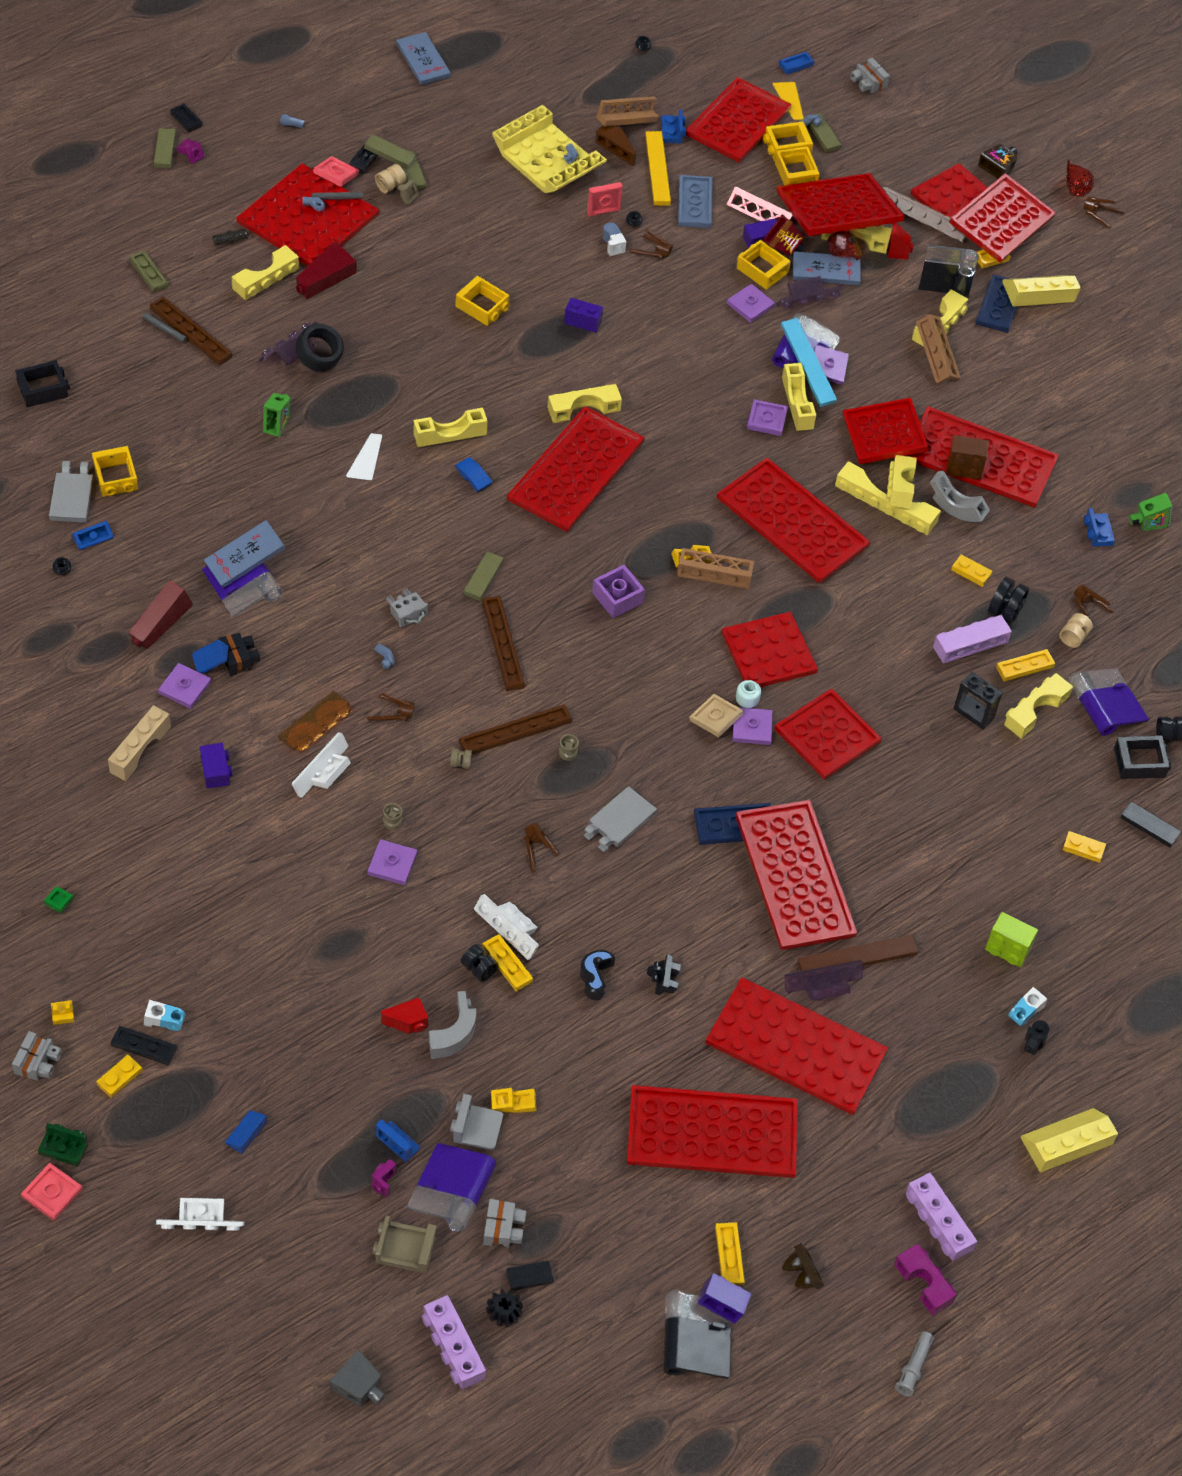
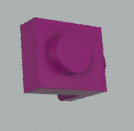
[177,139,205,163]
[372,1159,396,1198]

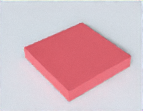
[313,156,359,187]
[587,182,623,216]
[21,1163,83,1221]

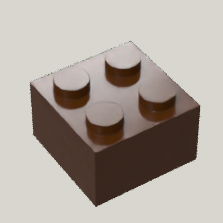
[946,435,989,480]

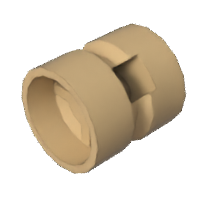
[375,164,406,194]
[1059,613,1093,648]

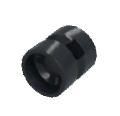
[1156,716,1182,741]
[461,944,499,982]

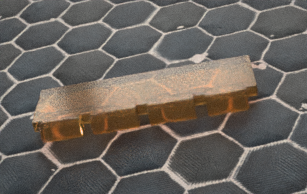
[278,691,352,752]

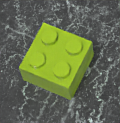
[985,912,1038,967]

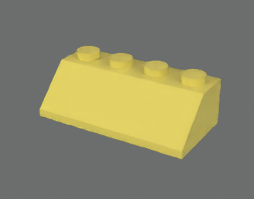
[1002,275,1081,306]
[1020,1108,1118,1173]

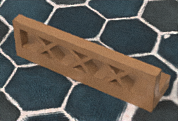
[596,96,659,126]
[916,314,961,384]
[677,548,754,589]

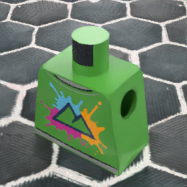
[263,393,291,437]
[1129,493,1173,531]

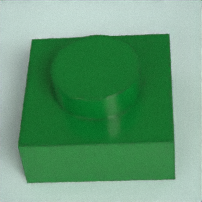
[44,886,73,914]

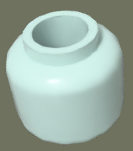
[736,680,761,708]

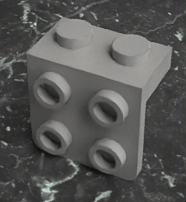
[450,1094,503,1150]

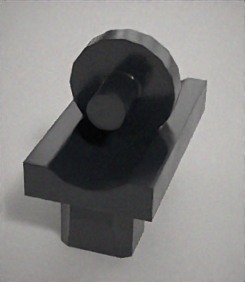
[647,954,681,995]
[1024,1020,1049,1055]

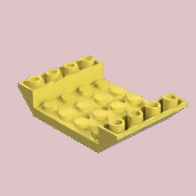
[492,105,607,193]

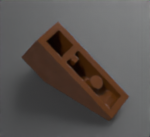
[595,125,636,166]

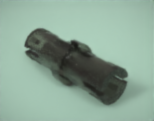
[212,228,248,246]

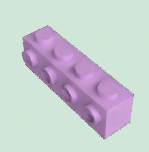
[933,615,1012,664]
[906,1173,978,1261]
[422,1295,486,1390]

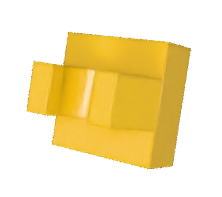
[51,1000,74,1025]

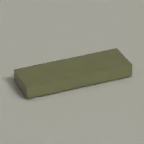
[808,113,841,153]
[154,128,176,168]
[364,134,416,169]
[400,150,426,190]
[129,250,169,293]
[464,552,504,601]

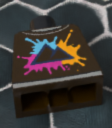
[978,144,1018,179]

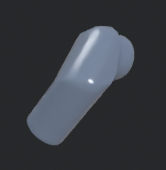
[280,114,304,128]
[800,114,822,127]
[564,144,578,164]
[303,197,325,211]
[375,644,395,669]

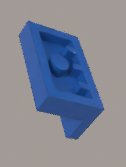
[661,109,686,144]
[1084,508,1115,547]
[376,1119,420,1162]

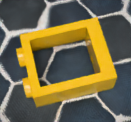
[763,121,813,161]
[775,147,820,185]
[737,240,791,290]
[455,276,510,326]
[92,446,138,497]

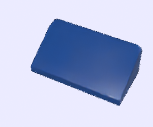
[71,521,114,551]
[192,640,228,674]
[225,1110,267,1154]

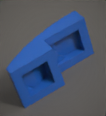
[455,457,492,492]

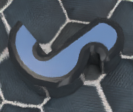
[580,950,615,1000]

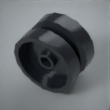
[988,576,1030,624]

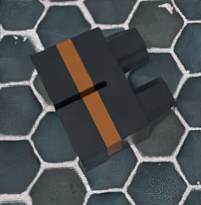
[218,633,260,677]

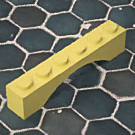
[835,461,941,535]

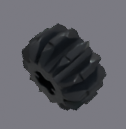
[486,1289,523,1327]

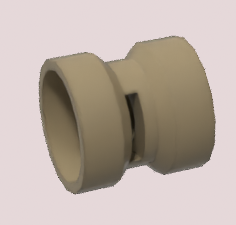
[559,734,579,761]
[450,748,472,769]
[383,803,403,830]

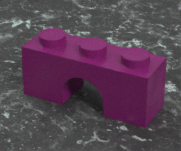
[894,1244,956,1316]

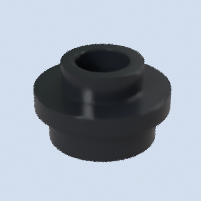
[635,36,651,51]
[626,211,643,227]
[52,557,72,575]

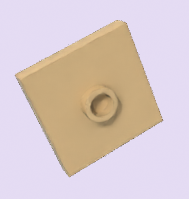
[689,694,743,738]

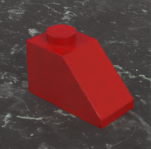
[888,223,913,260]
[381,997,428,1034]

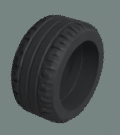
[296,323,344,372]

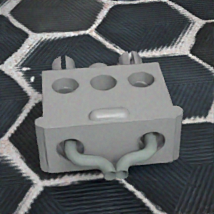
[386,588,428,627]

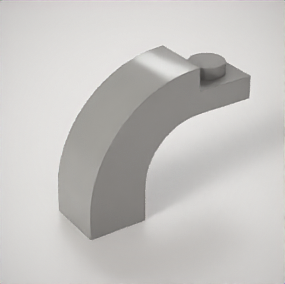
[930,471,990,522]
[429,991,476,1059]

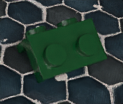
[38,1123,88,1167]

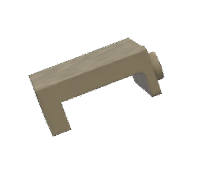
[372,1216,437,1274]

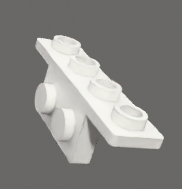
[292,732,351,798]
[474,894,539,960]
[156,1198,245,1230]

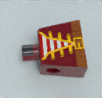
[763,214,805,255]

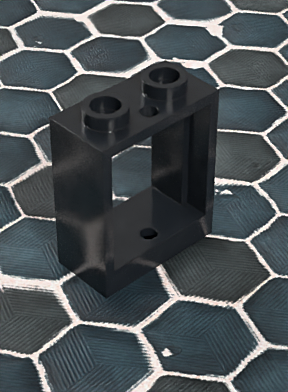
[15,360,70,408]
[953,672,1003,730]
[1114,736,1171,779]

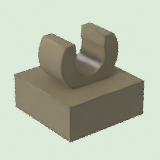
[397,180,419,204]

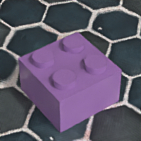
[592,565,645,618]

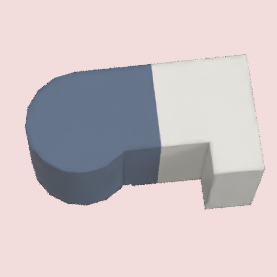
[603,223,626,256]

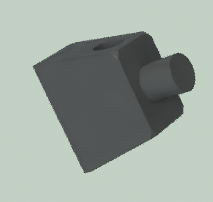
[330,1350,386,1406]

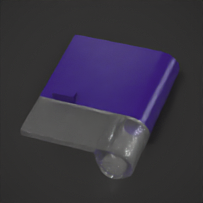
[772,313,841,368]
[202,563,282,618]
[1069,668,1149,736]
[406,1143,496,1232]

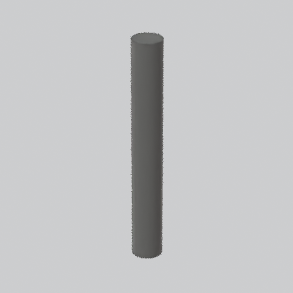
[312,192,363,200]
[142,313,187,343]

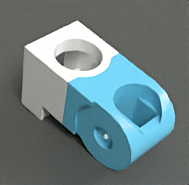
[1008,987,1047,1027]
[144,1000,186,1031]

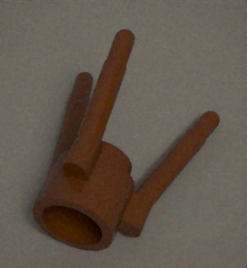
[1084,196,1125,228]
[629,229,673,259]
[1074,584,1113,620]
[367,693,415,721]
[524,823,559,872]

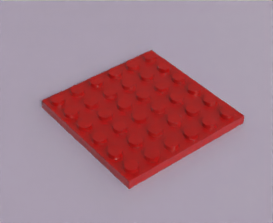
[236,163,379,266]
[776,173,904,236]

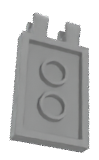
[49,461,93,523]
[584,786,657,852]

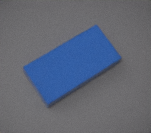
[779,52,814,75]

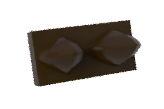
[782,1243,825,1290]

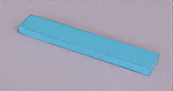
[781,318,837,407]

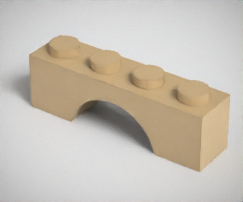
[108,705,171,781]

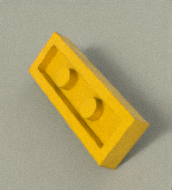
[996,649,1055,682]
[482,934,533,992]
[715,1222,745,1286]

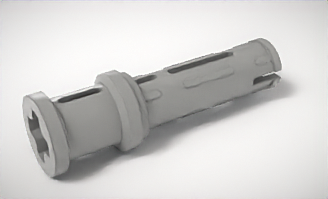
[895,1332,934,1396]

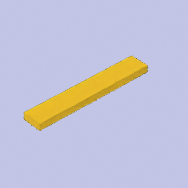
[645,131,671,205]

